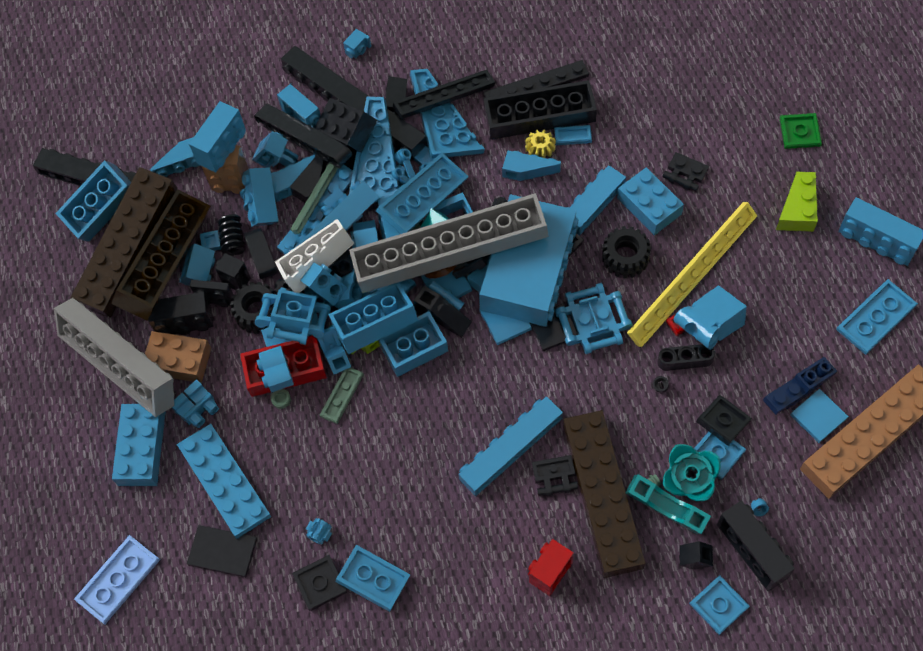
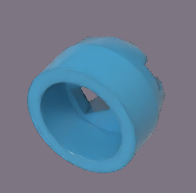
[751,498,769,516]

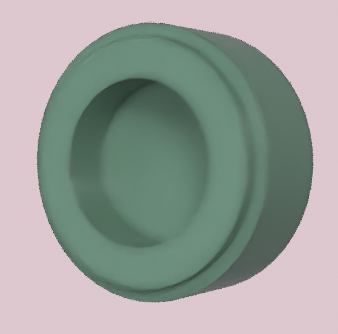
[271,389,291,409]

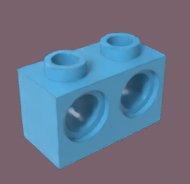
[300,262,348,306]

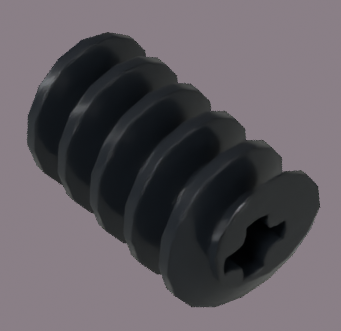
[218,214,245,256]

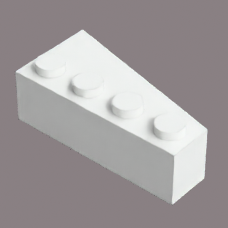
[275,219,354,293]

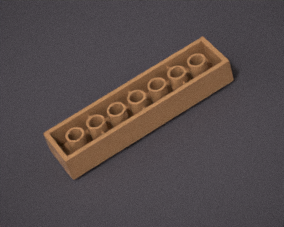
[800,364,923,499]

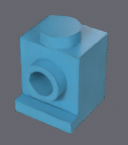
[343,29,371,58]

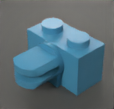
[252,131,299,168]

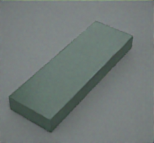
[320,367,364,424]

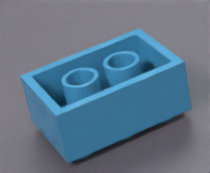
[189,101,246,173]
[617,168,684,235]
[378,311,448,377]

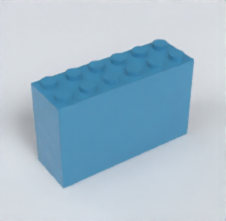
[479,194,579,327]

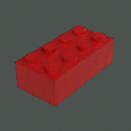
[240,335,327,397]

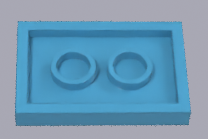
[335,545,410,612]

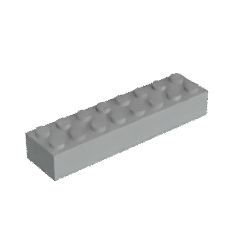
[54,298,174,417]

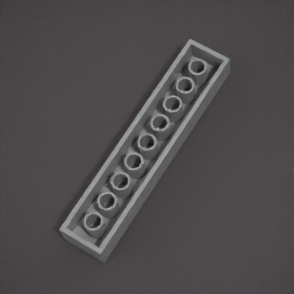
[349,193,549,293]

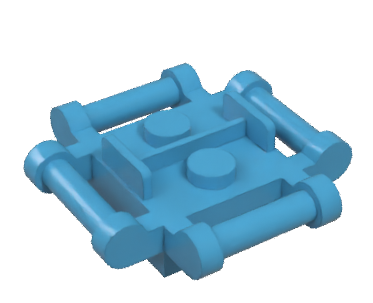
[555,283,633,354]
[255,287,331,345]

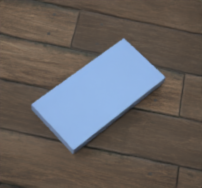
[74,535,160,625]

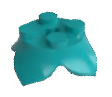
[663,444,721,501]

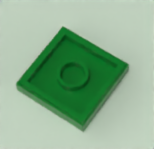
[779,113,822,149]

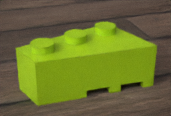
[776,172,818,232]

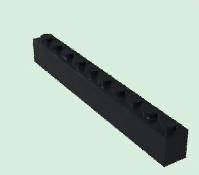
[281,46,427,160]

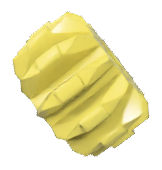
[525,129,556,158]

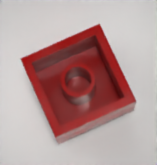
[528,539,574,596]

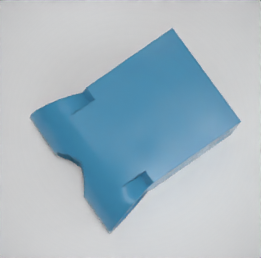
[674,285,747,350]

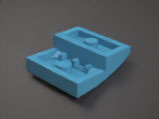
[479,309,532,345]

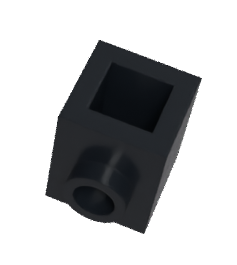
[679,541,713,569]

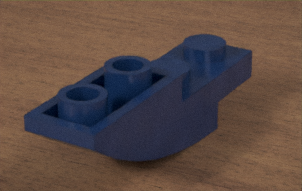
[763,357,837,415]

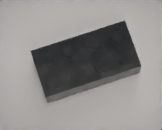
[717,500,795,592]

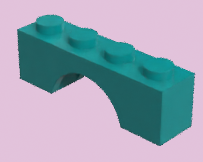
[626,474,711,534]

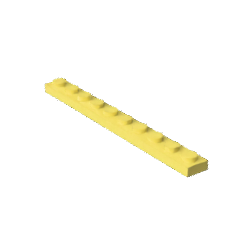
[627,202,757,347]

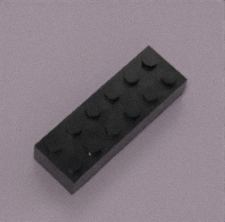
[483,80,597,140]

